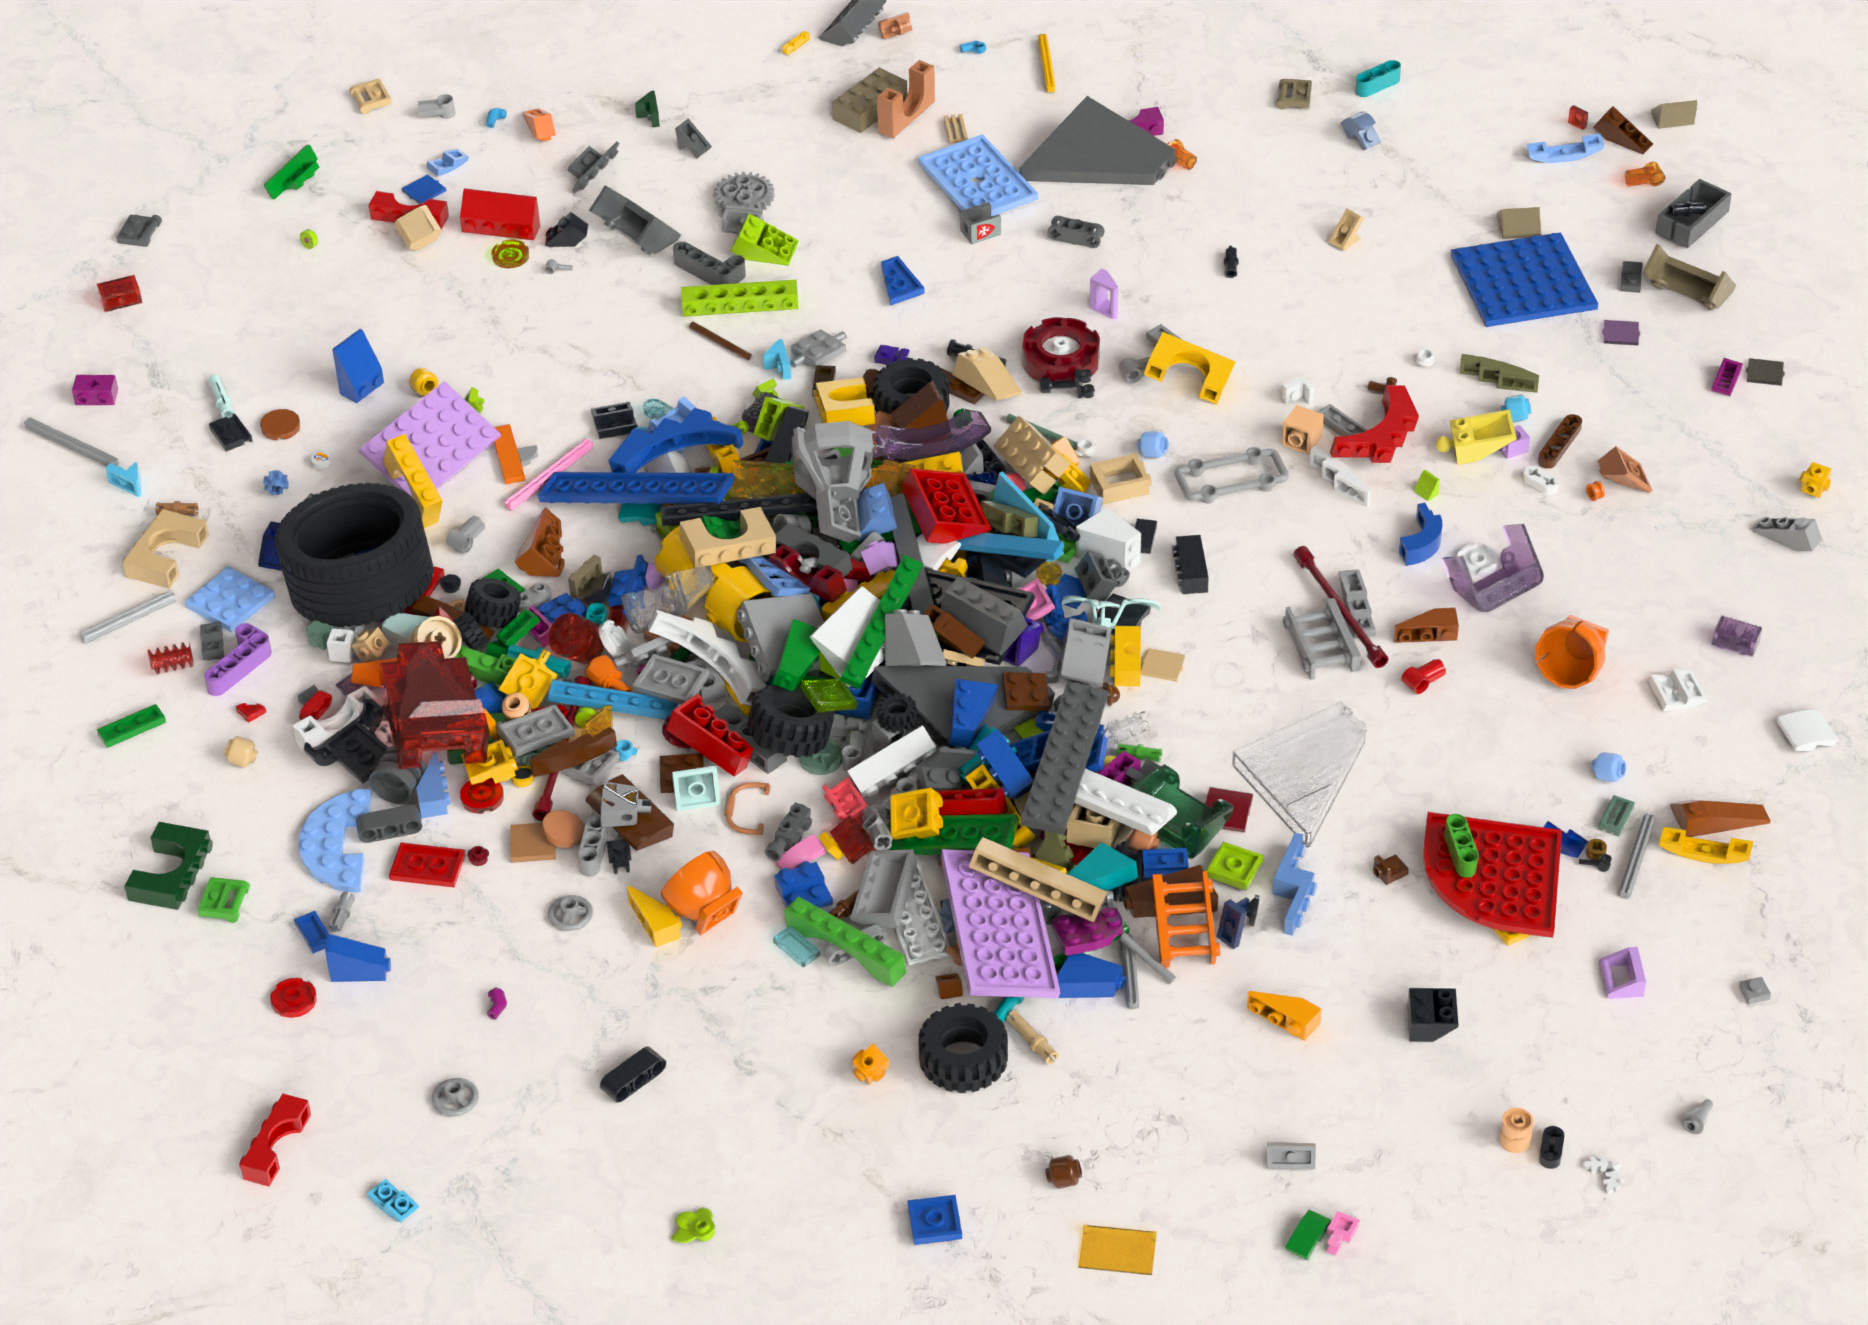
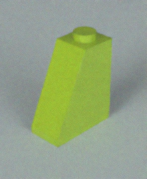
[753,397,805,441]

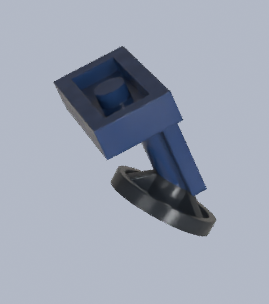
[1217,895,1260,949]

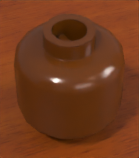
[1045,1155,1082,1189]

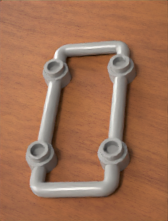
[1174,447,1289,504]

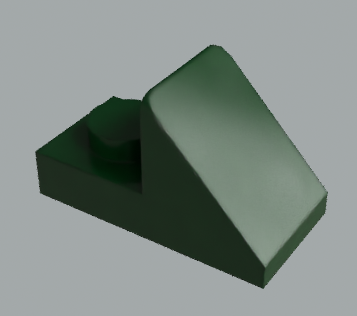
[635,90,660,127]

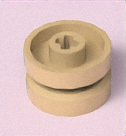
[408,616,462,667]

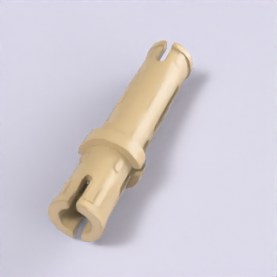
[1006,1010,1059,1064]

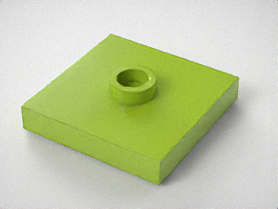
[1206,841,1264,891]

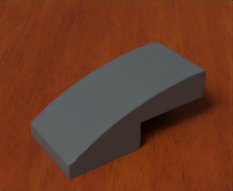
[200,622,224,660]

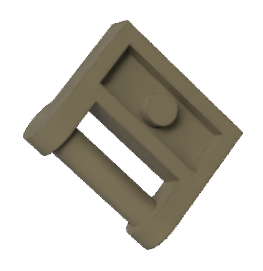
[1276,79,1312,109]

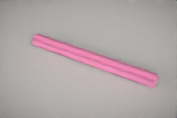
[505,439,593,511]

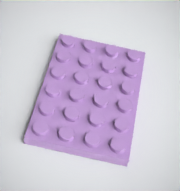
[359,381,501,497]

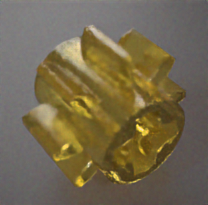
[1036,560,1062,587]

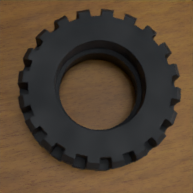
[873,358,950,414]
[747,685,834,757]
[918,1003,1008,1093]

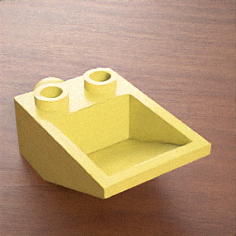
[1436,409,1516,465]

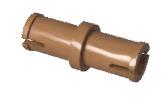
[155,501,199,516]

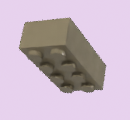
[832,67,908,133]

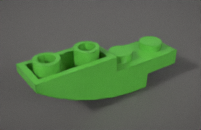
[453,645,517,685]

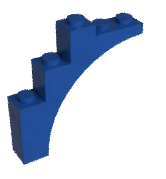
[608,407,744,472]

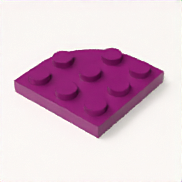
[1050,907,1124,956]

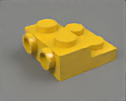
[462,740,518,785]
[890,788,943,840]

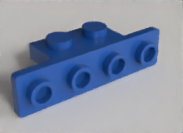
[607,555,649,626]

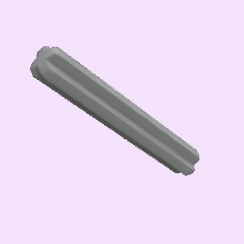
[1121,934,1139,1009]

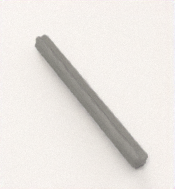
[24,417,119,466]

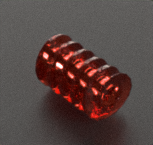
[147,642,194,675]

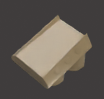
[394,205,441,250]

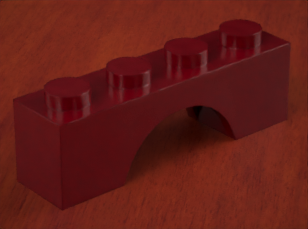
[768,544,847,603]

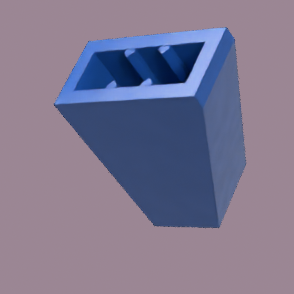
[325,935,391,982]
[1057,953,1125,998]

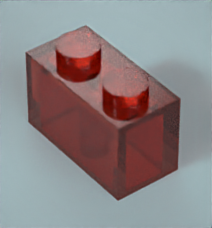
[97,275,142,312]

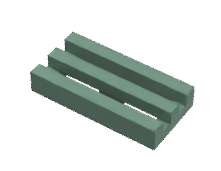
[1598,795,1635,837]

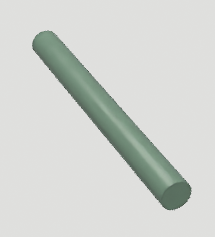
[1006,413,1078,450]

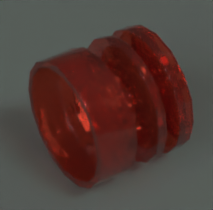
[549,612,604,665]

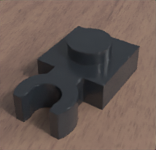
[606,839,632,874]

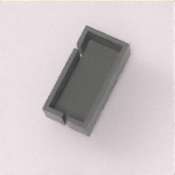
[1655,179,1732,248]

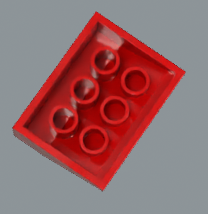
[901,468,991,544]

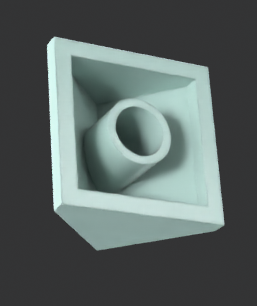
[672,766,721,811]

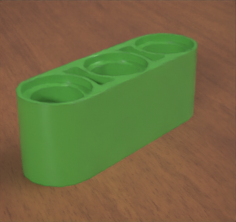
[1444,814,1479,877]

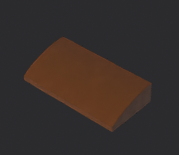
[585,774,674,851]

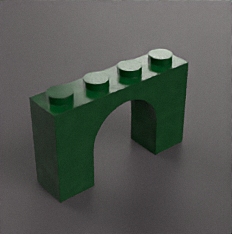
[124,822,213,910]

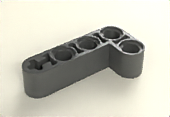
[673,242,746,285]

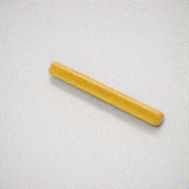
[1038,33,1056,93]

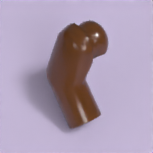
[1368,377,1397,394]

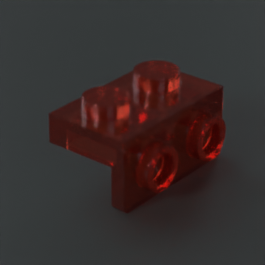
[830,815,878,865]

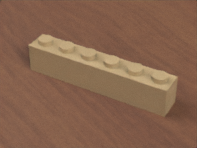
[969,837,1107,922]

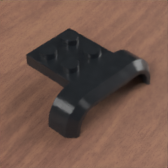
[304,698,388,784]

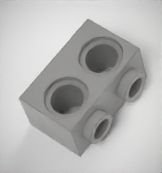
[687,658,726,705]

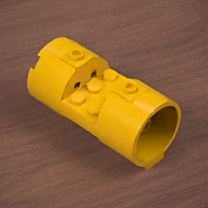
[655,526,775,642]

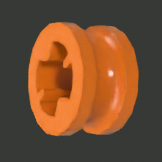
[1586,480,1605,501]

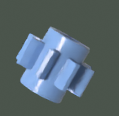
[263,470,289,495]

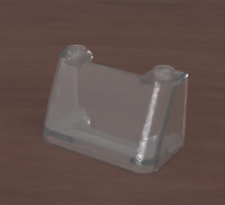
[621,565,714,634]

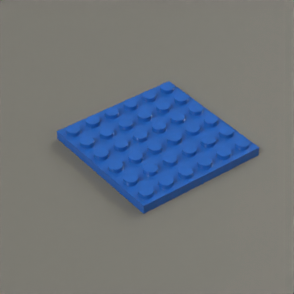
[1451,232,1598,327]

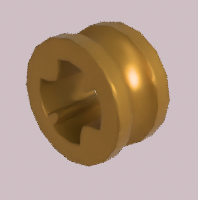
[1586,839,1607,860]

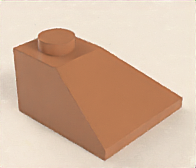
[1598,446,1653,493]

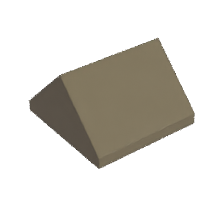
[1651,100,1697,129]
[1497,207,1541,239]

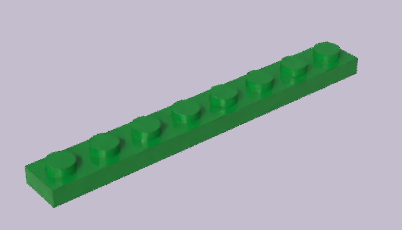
[840,555,923,689]

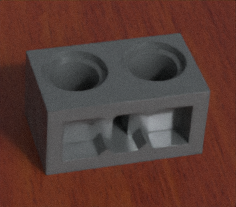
[1075,551,1118,601]

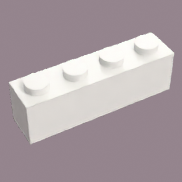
[848,725,937,798]

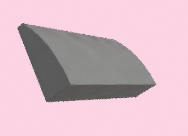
[851,849,918,928]

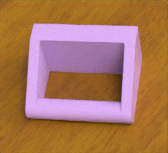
[1090,269,1118,319]
[1599,947,1646,999]

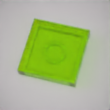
[801,679,858,712]

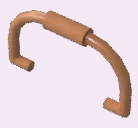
[724,782,771,835]

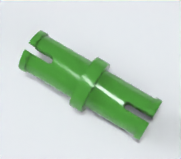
[1117,743,1162,763]

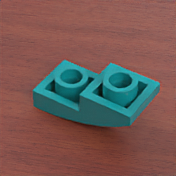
[618,503,664,526]

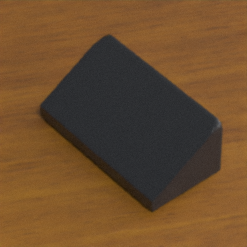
[583,572,611,603]

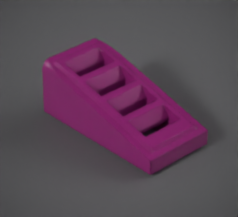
[1711,358,1743,396]

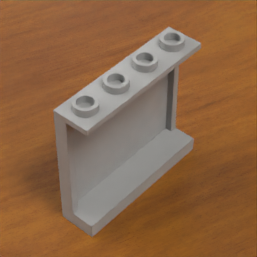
[737,593,829,683]

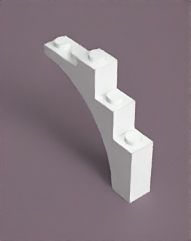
[648,610,766,707]

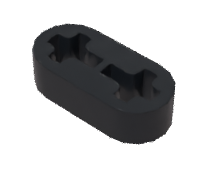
[1539,1126,1565,1169]

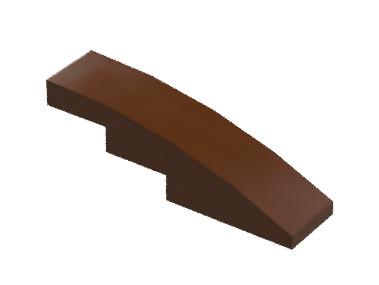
[411,595,495,649]
[529,727,617,777]

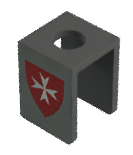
[960,202,1001,244]

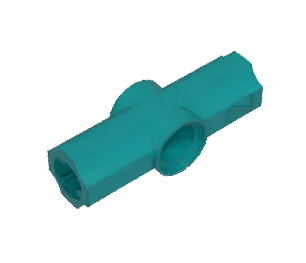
[506,645,572,678]

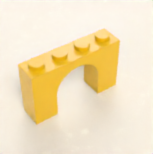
[1144,332,1236,405]
[813,377,875,426]
[383,434,443,528]

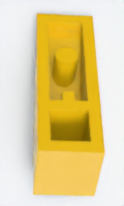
[626,886,682,947]

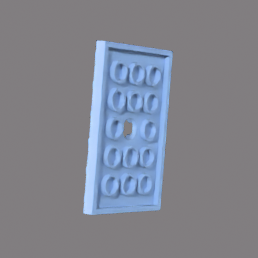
[918,134,1038,216]

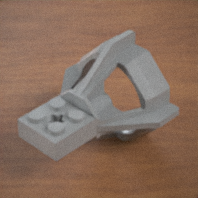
[792,421,873,543]

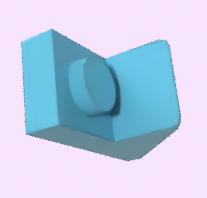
[763,339,791,380]
[105,462,141,497]

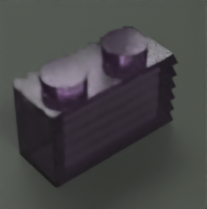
[1711,615,1762,657]

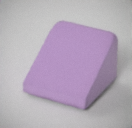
[645,563,666,593]

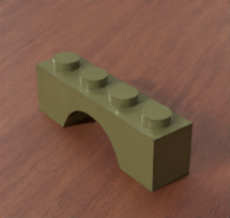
[1014,791,1074,871]

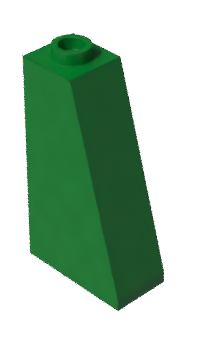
[772,619,821,692]

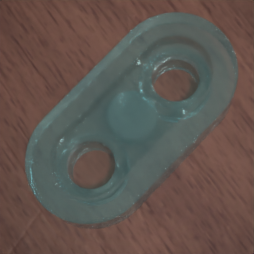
[643,399,674,421]

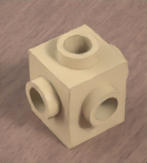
[351,627,390,662]

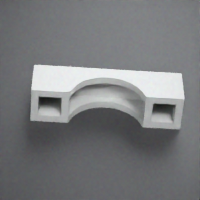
[327,624,364,663]
[292,686,378,752]

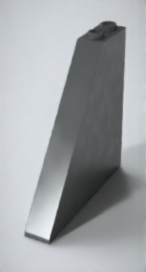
[1019,96,1177,185]
[871,666,1055,750]

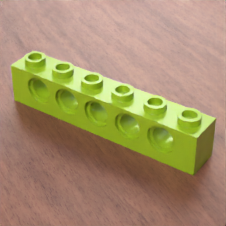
[681,279,799,317]

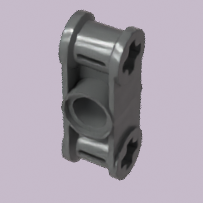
[1047,216,1105,248]

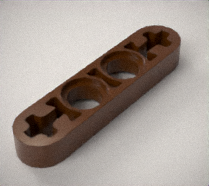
[1538,414,1582,469]

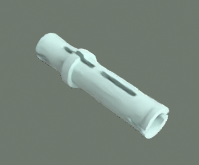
[208,375,234,418]

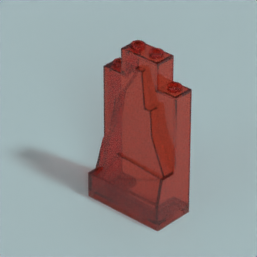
[379,641,490,769]

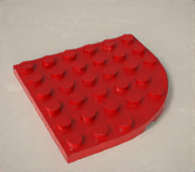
[1423,812,1562,938]

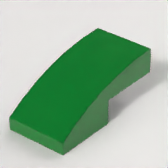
[1285,1210,1331,1260]

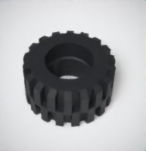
[464,578,521,628]

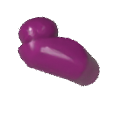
[487,987,507,1020]

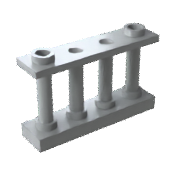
[1283,598,1361,680]

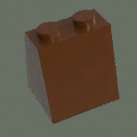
[890,382,951,448]

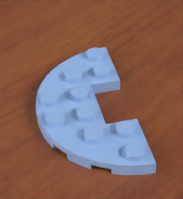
[298,788,372,892]

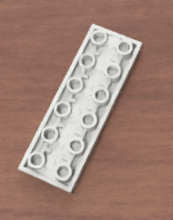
[1075,769,1177,836]
[894,856,950,965]

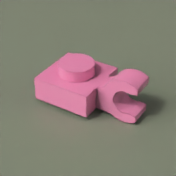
[1326,1211,1360,1255]

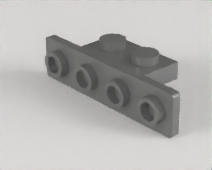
[567,141,620,193]

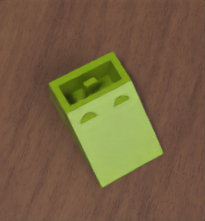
[730,213,799,266]

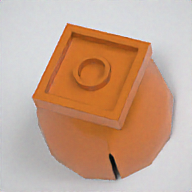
[1535,615,1609,689]
[660,851,743,936]

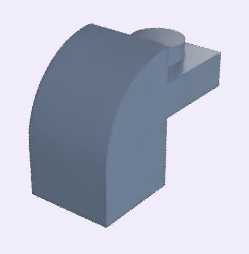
[1340,111,1381,151]

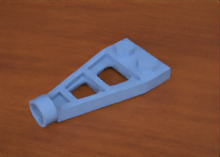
[738,556,810,597]

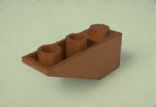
[1393,607,1459,643]

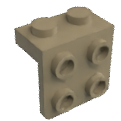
[568,555,613,609]

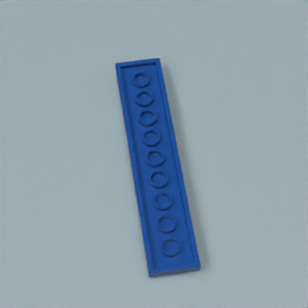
[537,472,735,505]

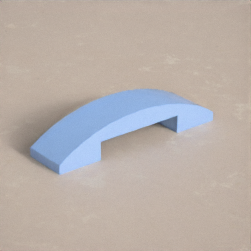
[1527,133,1604,163]

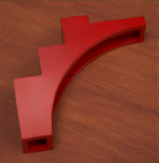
[1330,385,1419,463]

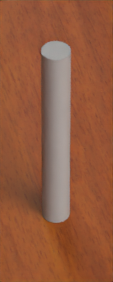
[1119,933,1176,984]

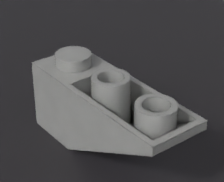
[1752,517,1822,551]

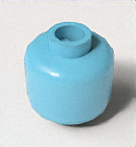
[1501,394,1532,423]

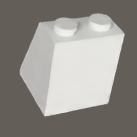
[1076,508,1141,571]

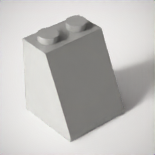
[885,609,946,666]

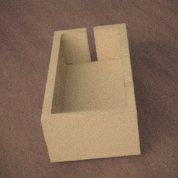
[993,416,1071,494]

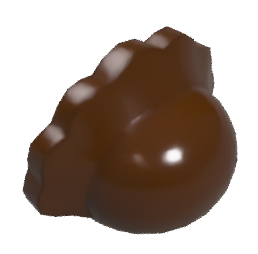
[1102,682,1120,706]

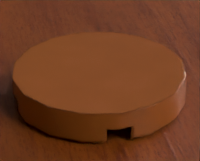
[260,409,300,440]

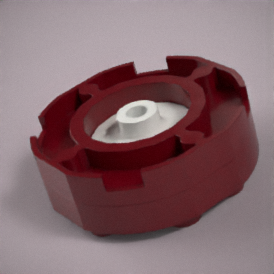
[1022,317,1100,382]

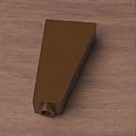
[1123,865,1218,918]

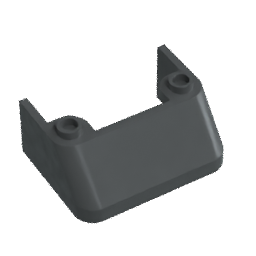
[589,185,682,255]

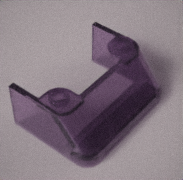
[1442,524,1544,612]

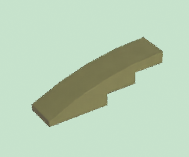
[1459,354,1539,393]

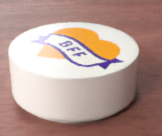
[311,450,332,469]

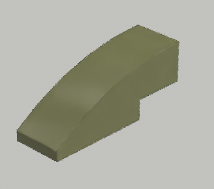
[981,500,1039,538]

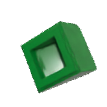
[486,640,508,659]

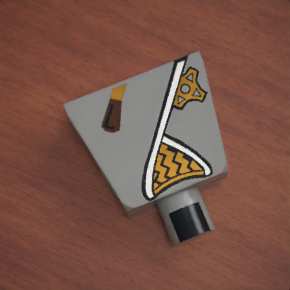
[601,782,651,827]

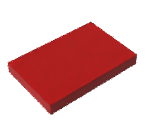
[389,842,466,888]

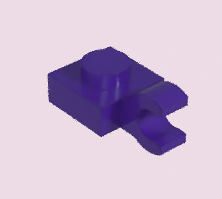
[874,345,910,365]

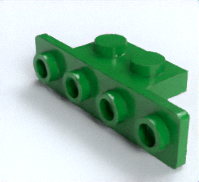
[264,145,320,199]

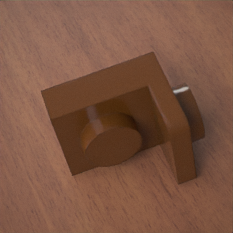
[1373,854,1409,885]

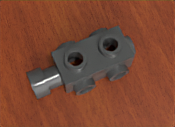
[765,802,812,861]

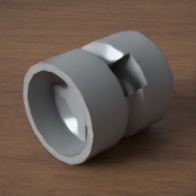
[772,514,811,534]

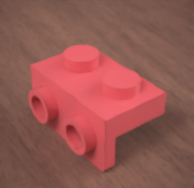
[822,777,868,824]

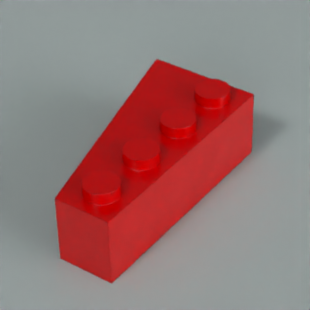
[666,694,753,777]

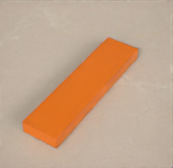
[494,424,525,484]

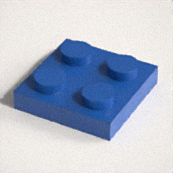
[907,1194,962,1245]

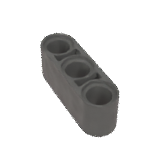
[356,805,422,843]

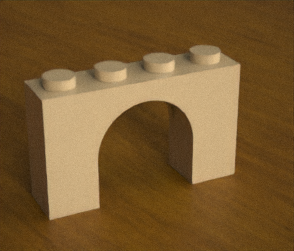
[680,507,776,568]
[122,509,209,589]

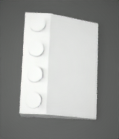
[810,586,885,687]

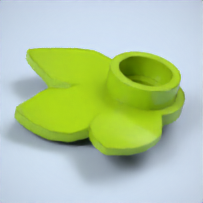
[671,1207,715,1243]

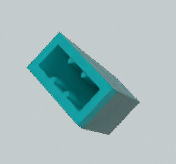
[1068,842,1138,891]

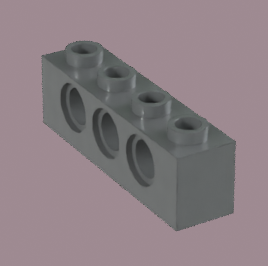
[714,702,787,774]

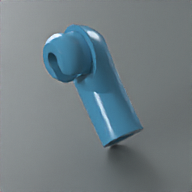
[959,41,986,54]
[486,108,507,128]

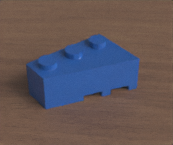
[949,679,998,748]
[976,729,1034,799]

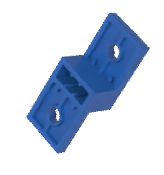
[1009,730,1108,775]

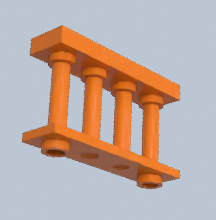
[1152,871,1220,968]

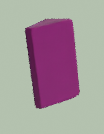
[528,605,557,648]

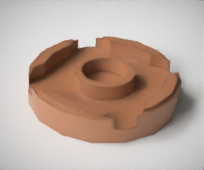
[541,810,585,848]

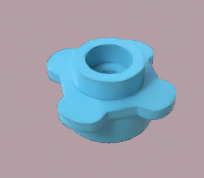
[612,740,638,761]

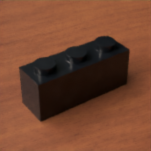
[1172,535,1209,594]

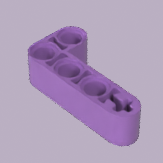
[204,623,272,696]

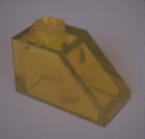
[581,705,613,750]

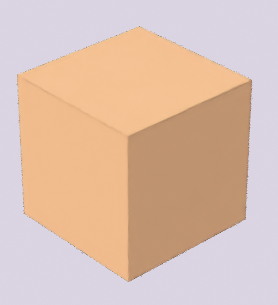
[1282,405,1324,455]

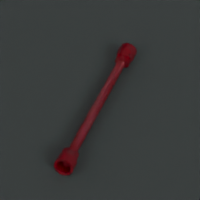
[1293,546,1389,668]
[532,676,591,821]

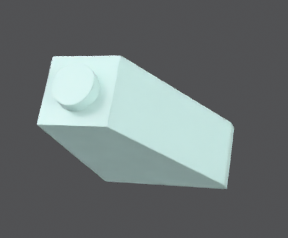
[381,613,430,655]

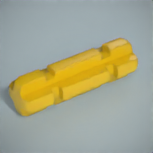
[782,31,810,55]

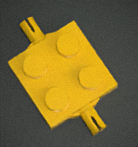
[498,649,558,709]

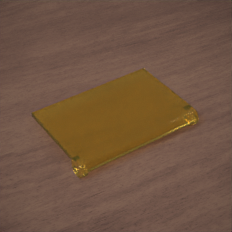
[1078,1224,1157,1275]

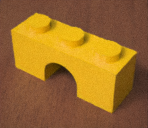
[1110,626,1141,687]

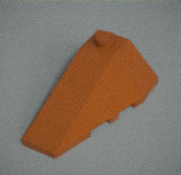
[514,507,565,577]
[1670,800,1771,837]

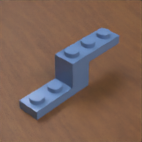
[1273,833,1317,936]

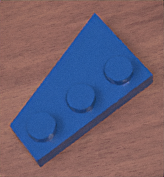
[881,256,925,306]

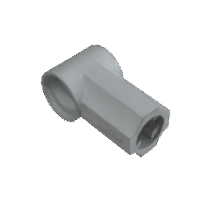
[418,94,456,119]
[1119,357,1150,384]
[446,516,485,553]
[842,731,865,773]

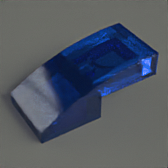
[1543,821,1589,858]

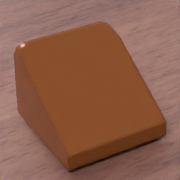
[935,973,963,999]

